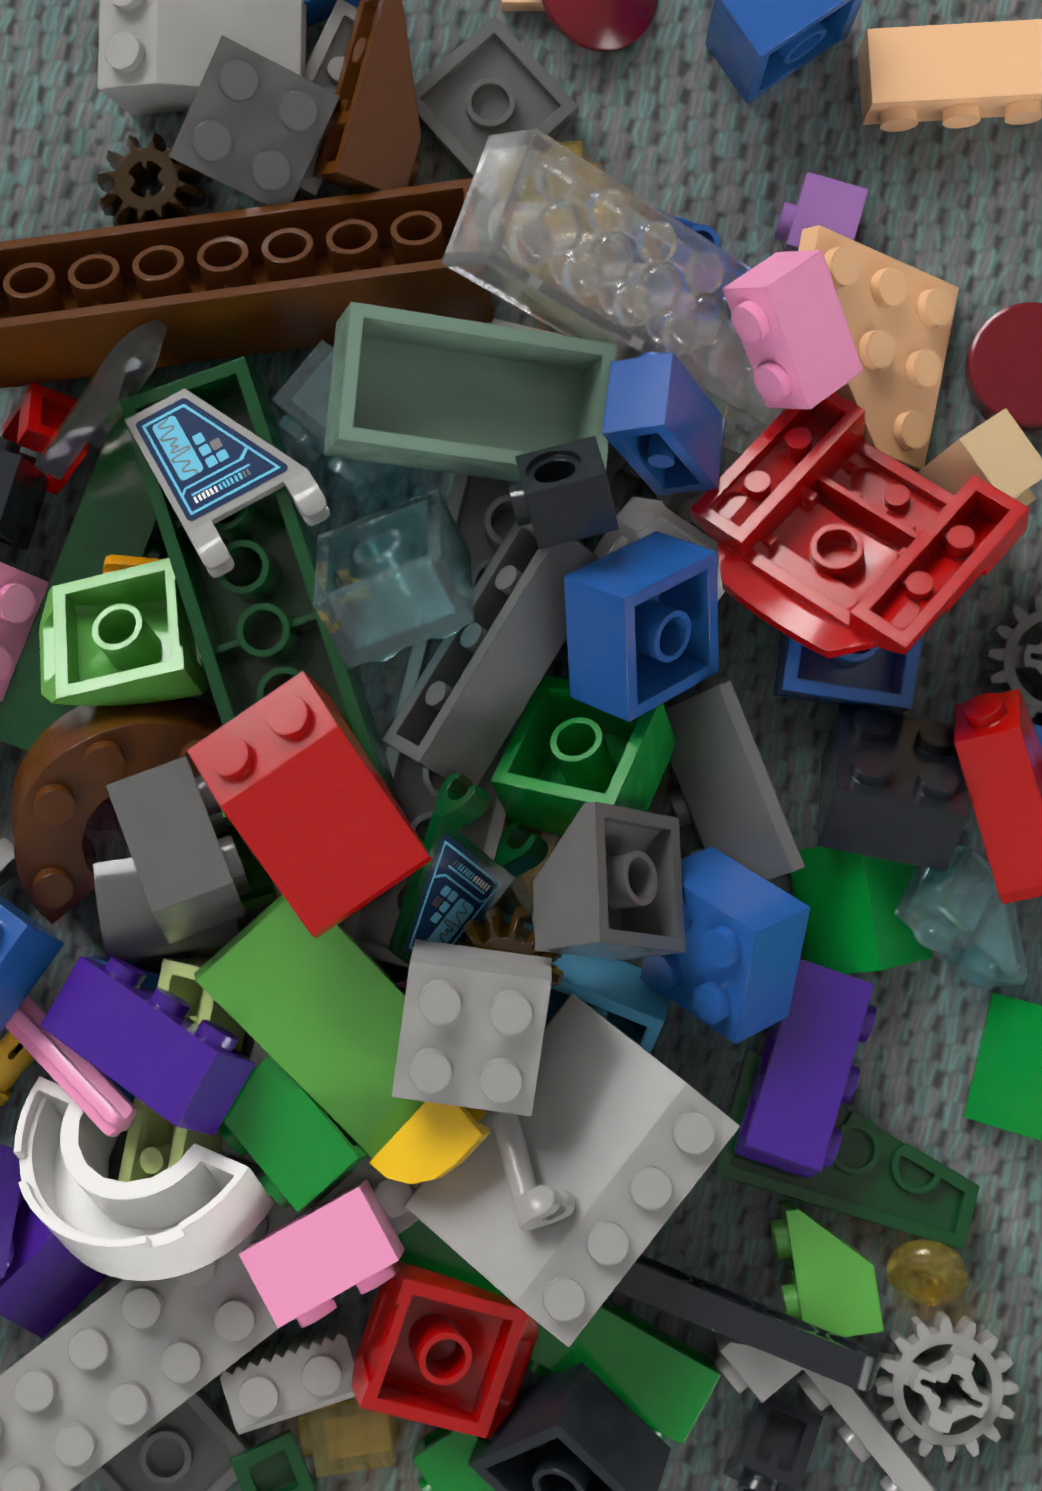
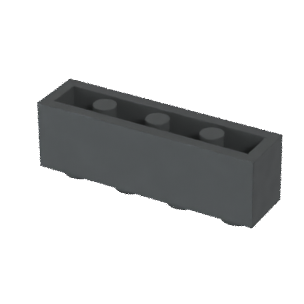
[382,519,600,785]

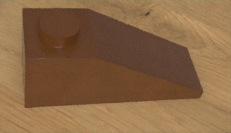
[312,0,421,194]

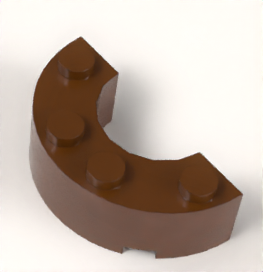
[11,697,223,925]

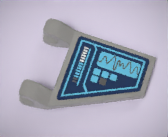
[125,388,330,578]

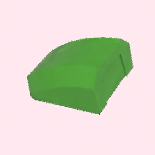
[39,558,210,706]

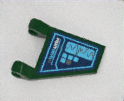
[388,772,548,965]

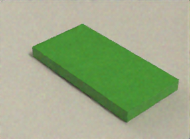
[194,894,425,1159]

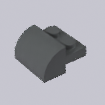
[93,858,244,966]

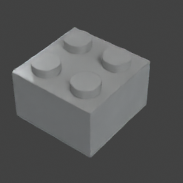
[391,939,552,1116]

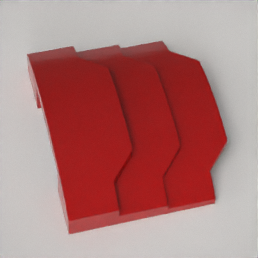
[690,392,1030,658]

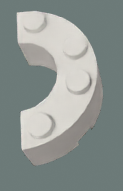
[14,1076,275,1281]

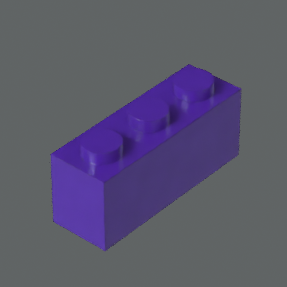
[40,956,255,1135]
[733,959,877,1179]

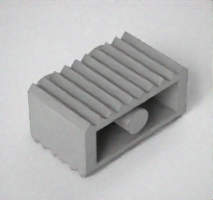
[220,1317,360,1435]

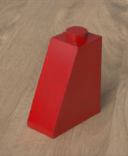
[954,689,1042,904]

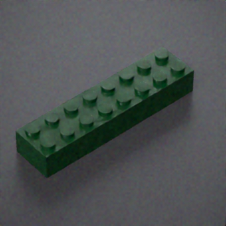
[119,356,405,897]

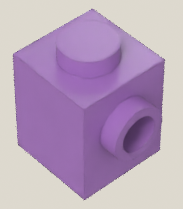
[773,172,869,252]

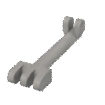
[489,1111,575,1231]

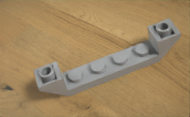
[714,1333,937,1491]

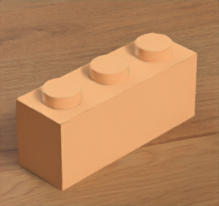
[858,19,1042,132]

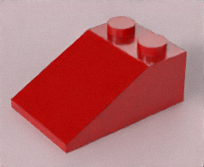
[187,671,433,939]

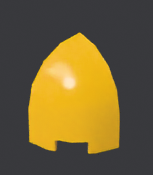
[369,1102,491,1184]

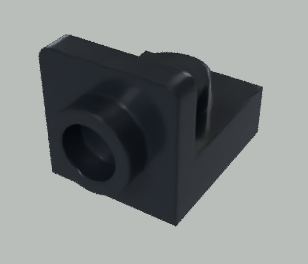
[723,1393,823,1491]

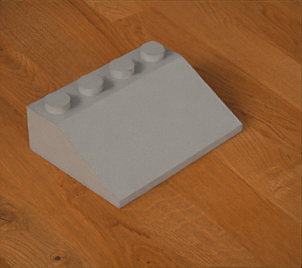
[98,0,307,115]
[404,993,740,1347]

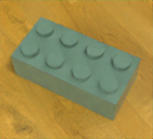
[324,302,617,483]

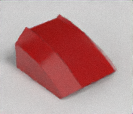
[351,1261,539,1439]

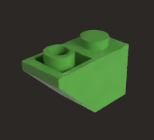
[770,1200,884,1337]

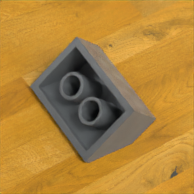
[665,680,805,881]

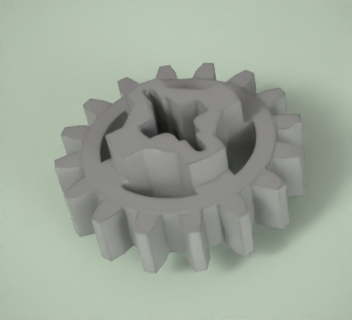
[872,1311,1019,1462]

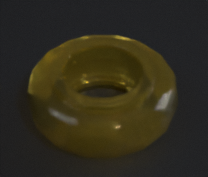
[887,1240,968,1306]

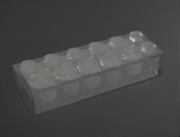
[441,128,785,432]

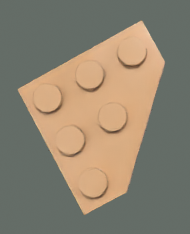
[798,225,959,471]

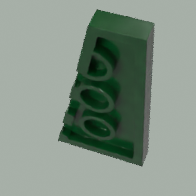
[711,1048,980,1250]

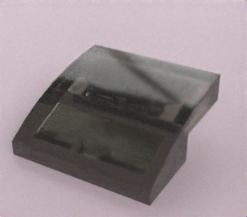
[36,319,168,480]

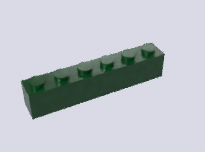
[0,378,167,751]

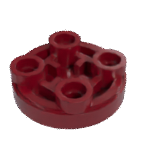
[965,302,1042,431]

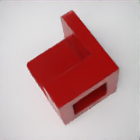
[2,382,92,495]

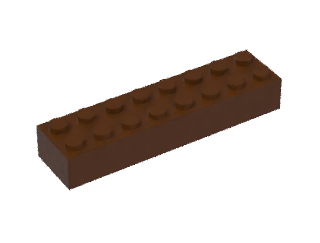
[0,178,494,389]

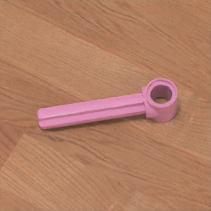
[5,994,137,1137]

